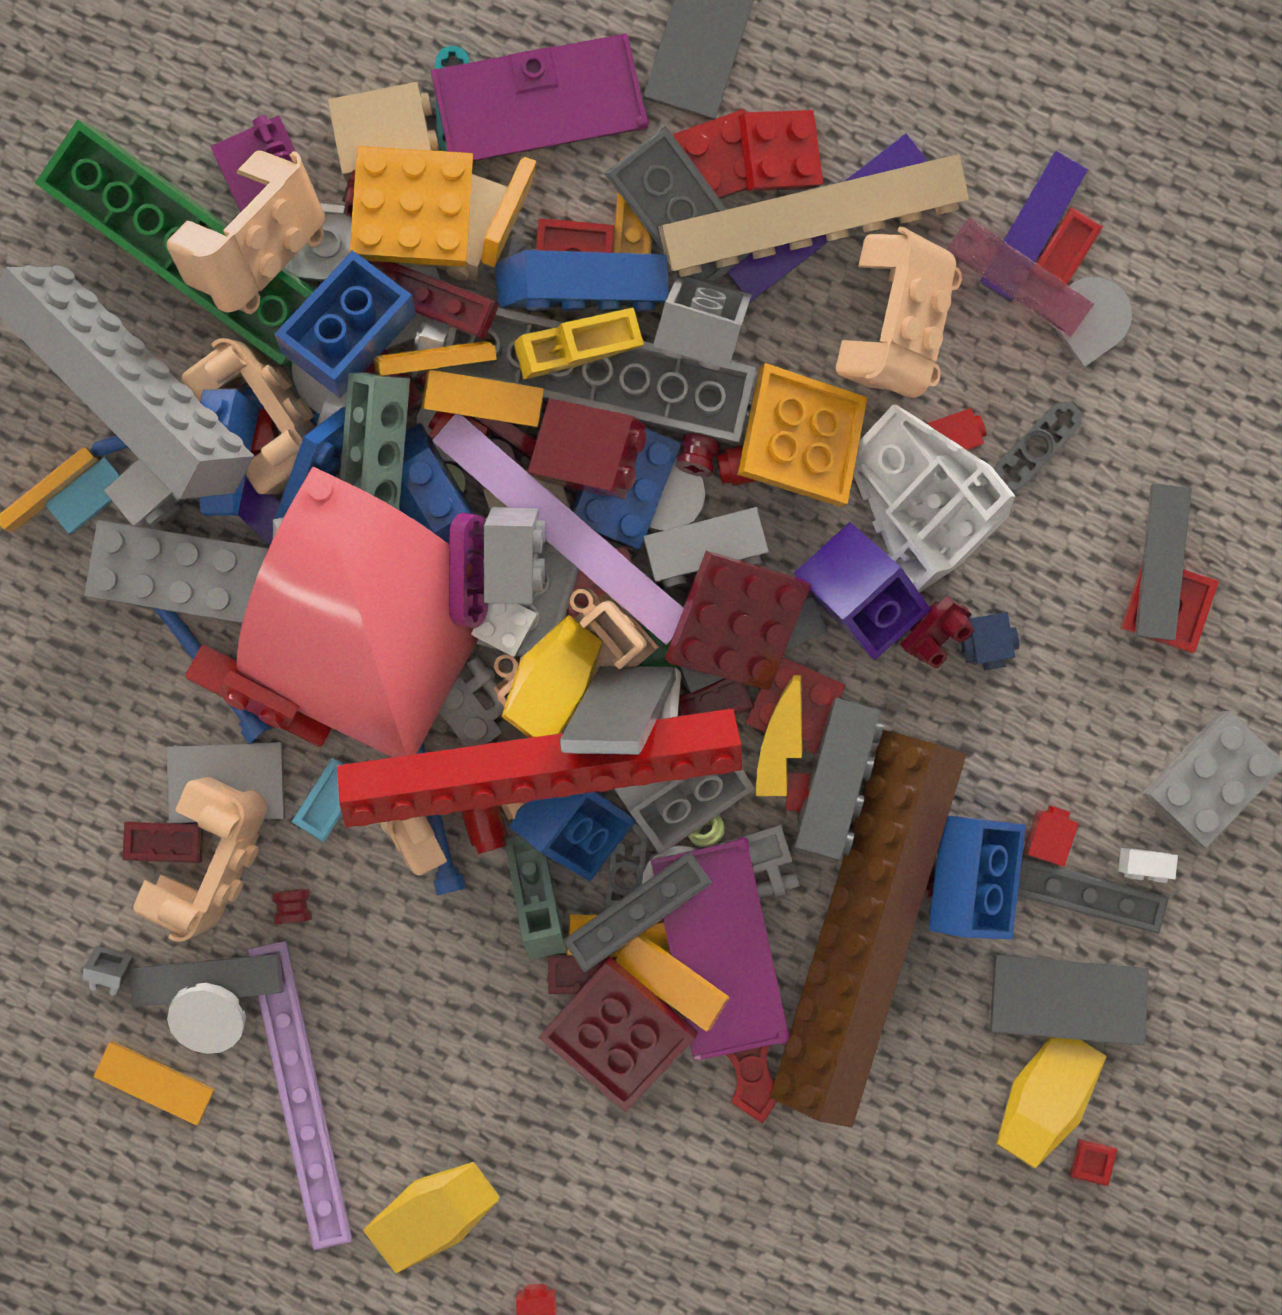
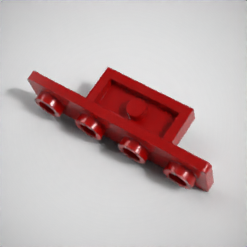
[185,645,332,747]

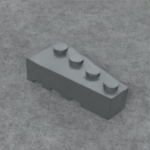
[789,698,884,863]

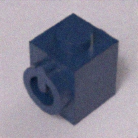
[960,612,1019,671]

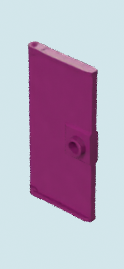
[431,33,649,162]
[650,837,790,1061]

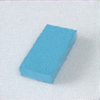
[45,457,120,534]
[292,757,344,842]

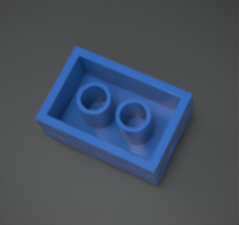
[275,250,416,398]
[509,791,636,882]
[929,815,1026,940]

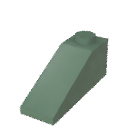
[505,835,567,960]

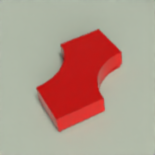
[725,1045,778,1124]

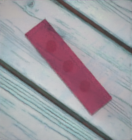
[946,217,1094,337]

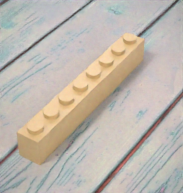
[658,154,969,277]

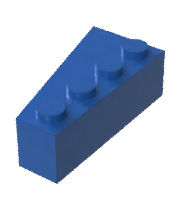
[495,250,669,312]

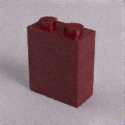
[528,398,647,500]

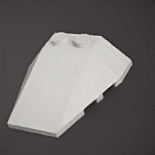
[853,405,1015,593]

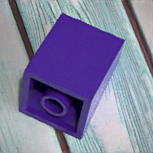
[794,522,931,661]

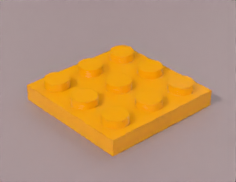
[350,146,473,267]
[738,363,868,507]

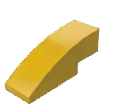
[513,308,644,380]
[756,675,803,796]

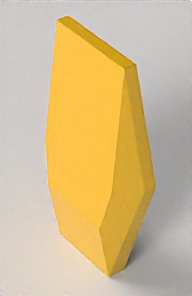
[501,615,603,738]
[996,1037,1107,1169]
[363,1162,500,1273]

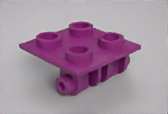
[210,115,296,213]

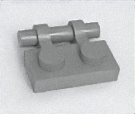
[439,656,512,747]
[713,824,800,899]

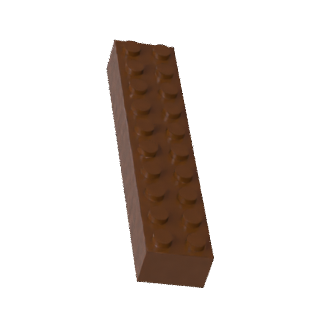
[770,730,967,1128]

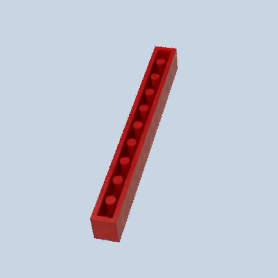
[337,709,742,828]

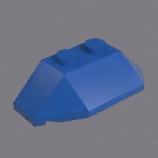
[399,423,476,564]

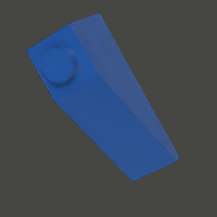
[199,389,259,516]

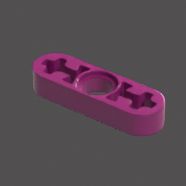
[449,513,488,628]

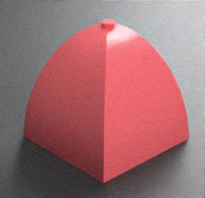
[237,467,478,758]

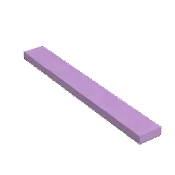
[432,414,684,645]
[248,940,352,1250]

